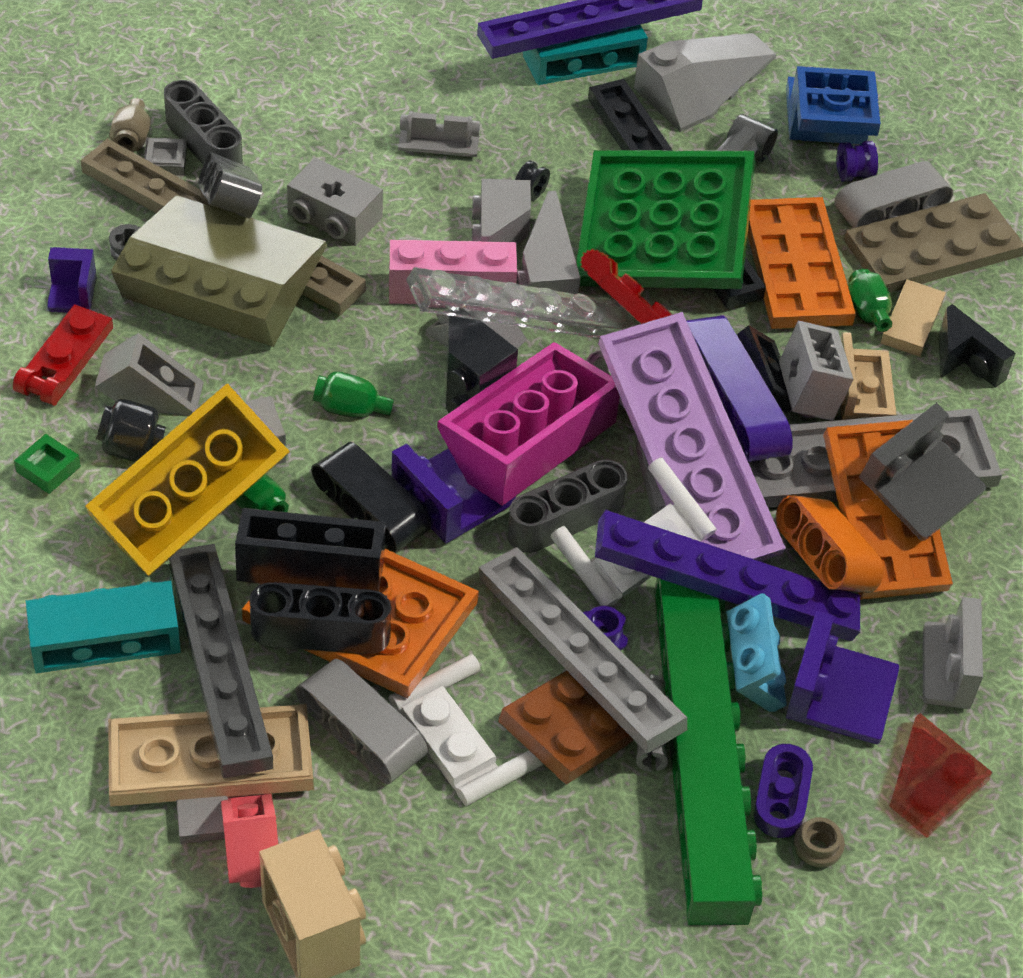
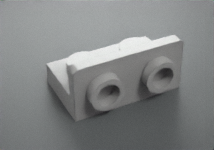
[923,597,983,709]

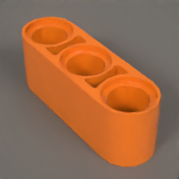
[776,495,884,593]

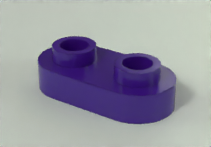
[753,744,813,838]

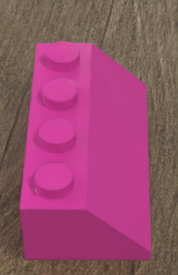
[437,342,620,506]

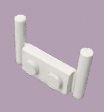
[550,457,717,607]
[389,654,544,806]

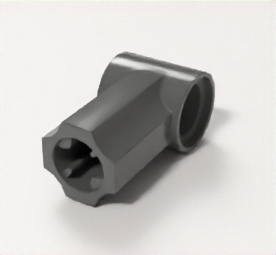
[717,114,778,162]

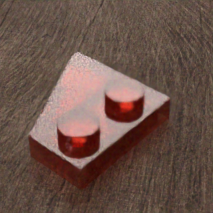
[889,713,993,838]

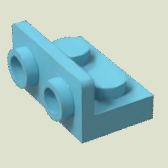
[726,593,787,712]

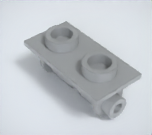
[398,111,480,157]

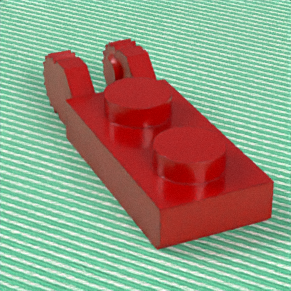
[580,249,673,324]

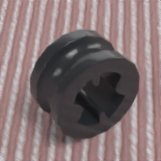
[515,160,550,202]

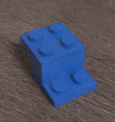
[786,66,881,144]

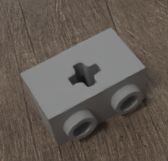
[287,158,383,246]
[779,320,854,421]

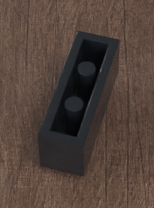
[235,508,385,591]

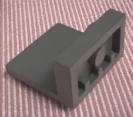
[859,402,986,541]

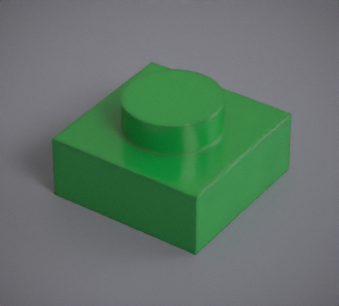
[14,434,81,494]

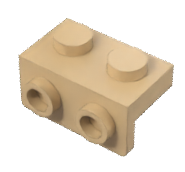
[840,332,896,420]

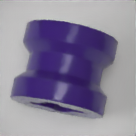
[836,141,878,182]

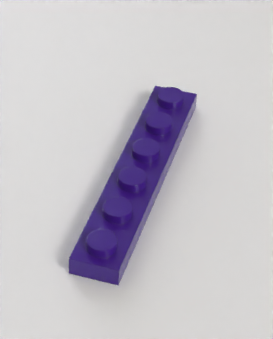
[477,0,703,59]
[595,510,860,641]

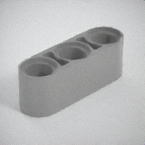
[834,161,953,228]
[295,659,428,784]

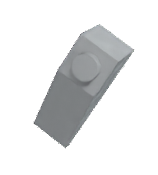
[516,191,580,310]

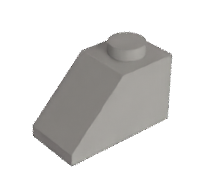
[95,333,204,416]

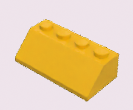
[85,383,290,576]

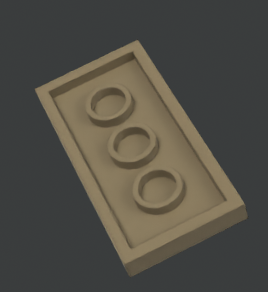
[844,193,1023,293]

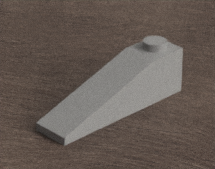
[634,33,776,132]

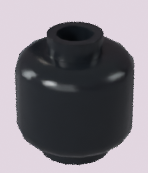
[96,399,166,462]

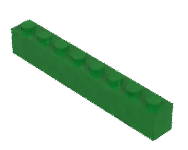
[654,578,762,925]

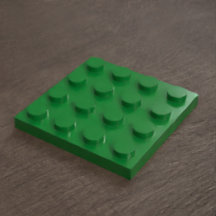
[576,150,755,289]

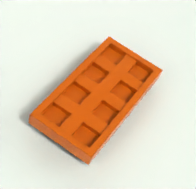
[748,197,856,329]
[823,420,953,600]

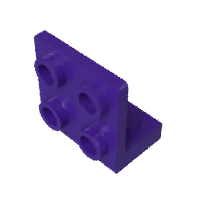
[391,443,516,544]
[786,611,900,744]

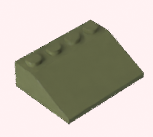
[111,195,327,347]

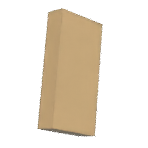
[880,279,946,357]

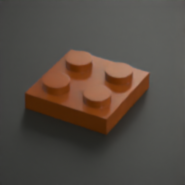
[498,670,633,785]

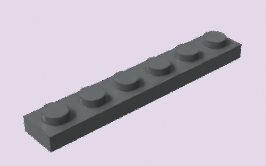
[169,544,273,779]

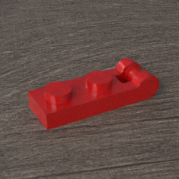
[13,304,113,406]

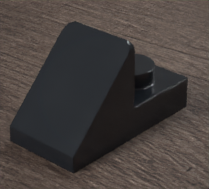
[938,304,1016,388]

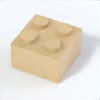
[259,829,366,978]

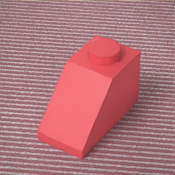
[221,794,278,888]

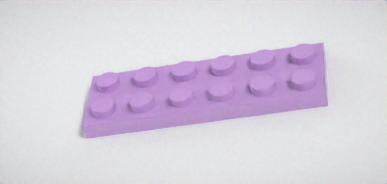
[598,312,785,562]

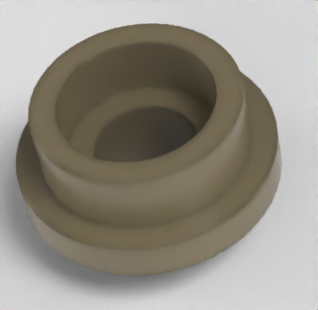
[793,817,845,867]

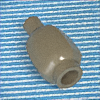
[109,98,151,152]

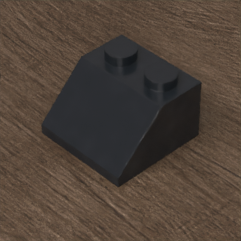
[446,301,518,414]

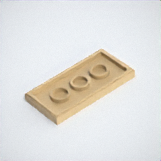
[108,704,314,807]

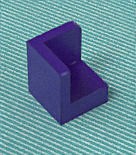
[47,247,97,313]

